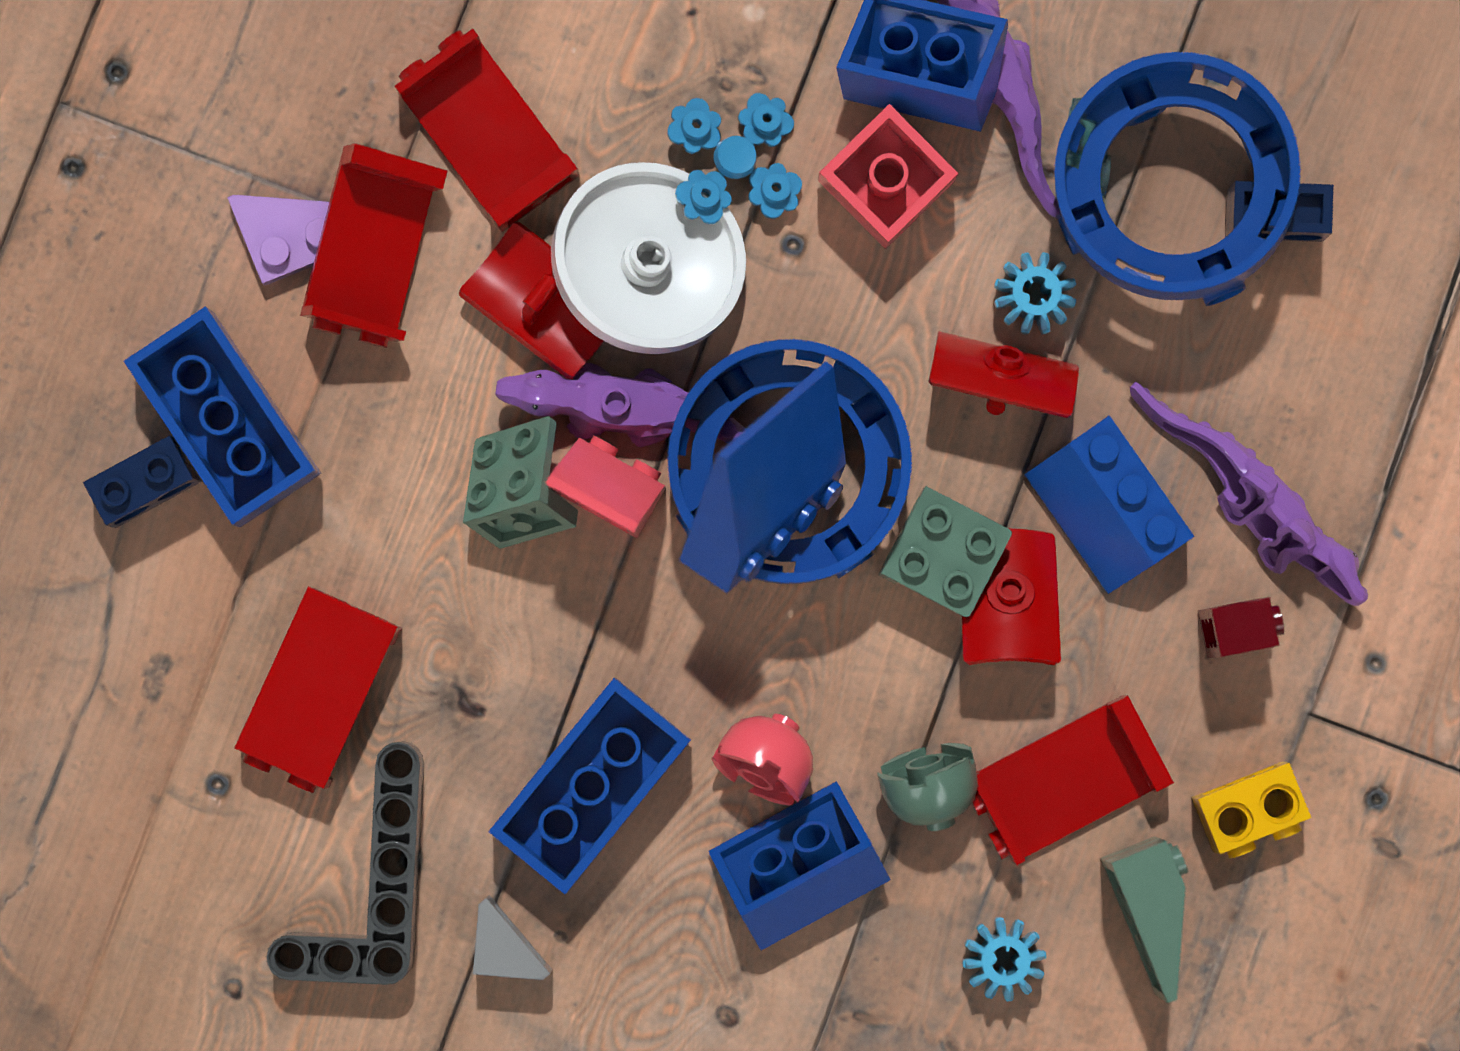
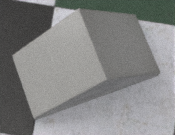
[473,895,552,980]

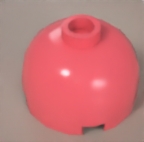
[712,714,813,806]

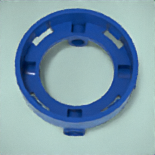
[1054,52,1301,306]
[668,339,912,584]

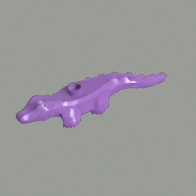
[937,0,1060,217]
[495,363,746,447]
[1130,382,1368,606]

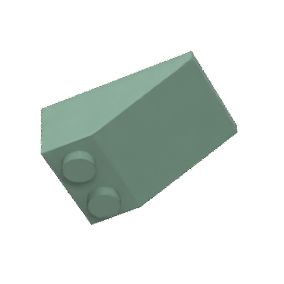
[1100,836,1188,1003]

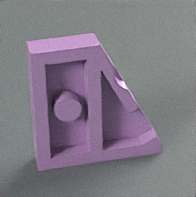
[227,195,329,286]

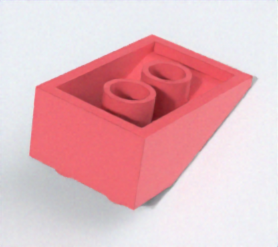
[545,436,666,539]

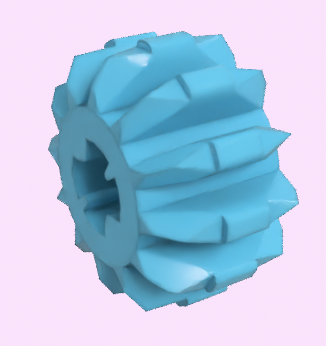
[994,252,1076,335]
[962,917,1046,1002]

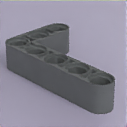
[266,741,424,985]

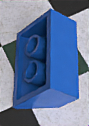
[836,0,1008,132]
[1024,415,1195,594]
[708,781,890,951]

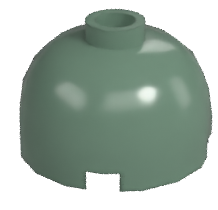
[877,743,978,831]

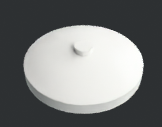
[551,162,746,354]

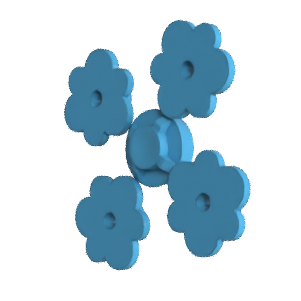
[667,93,802,224]

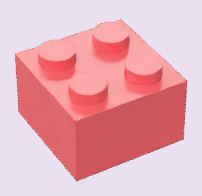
[818,104,959,249]

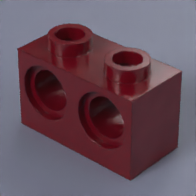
[1198,597,1284,658]

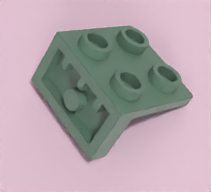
[463,416,578,549]
[878,486,1012,617]

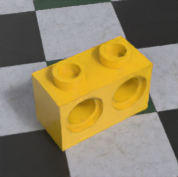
[1191,762,1312,859]

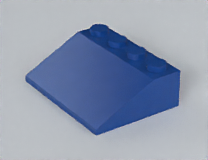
[679,361,846,594]

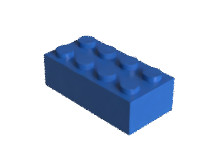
[124,306,322,528]
[488,678,691,894]

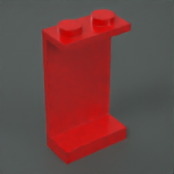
[394,28,580,233]
[300,143,448,348]
[234,586,402,793]
[971,695,1174,865]

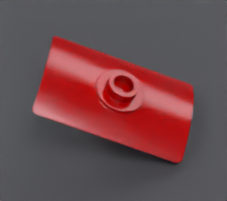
[459,222,604,379]
[928,331,1079,418]
[962,528,1061,666]

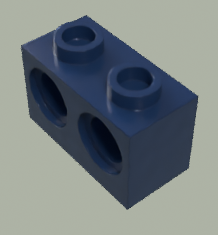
[1226,181,1334,242]
[83,435,201,528]

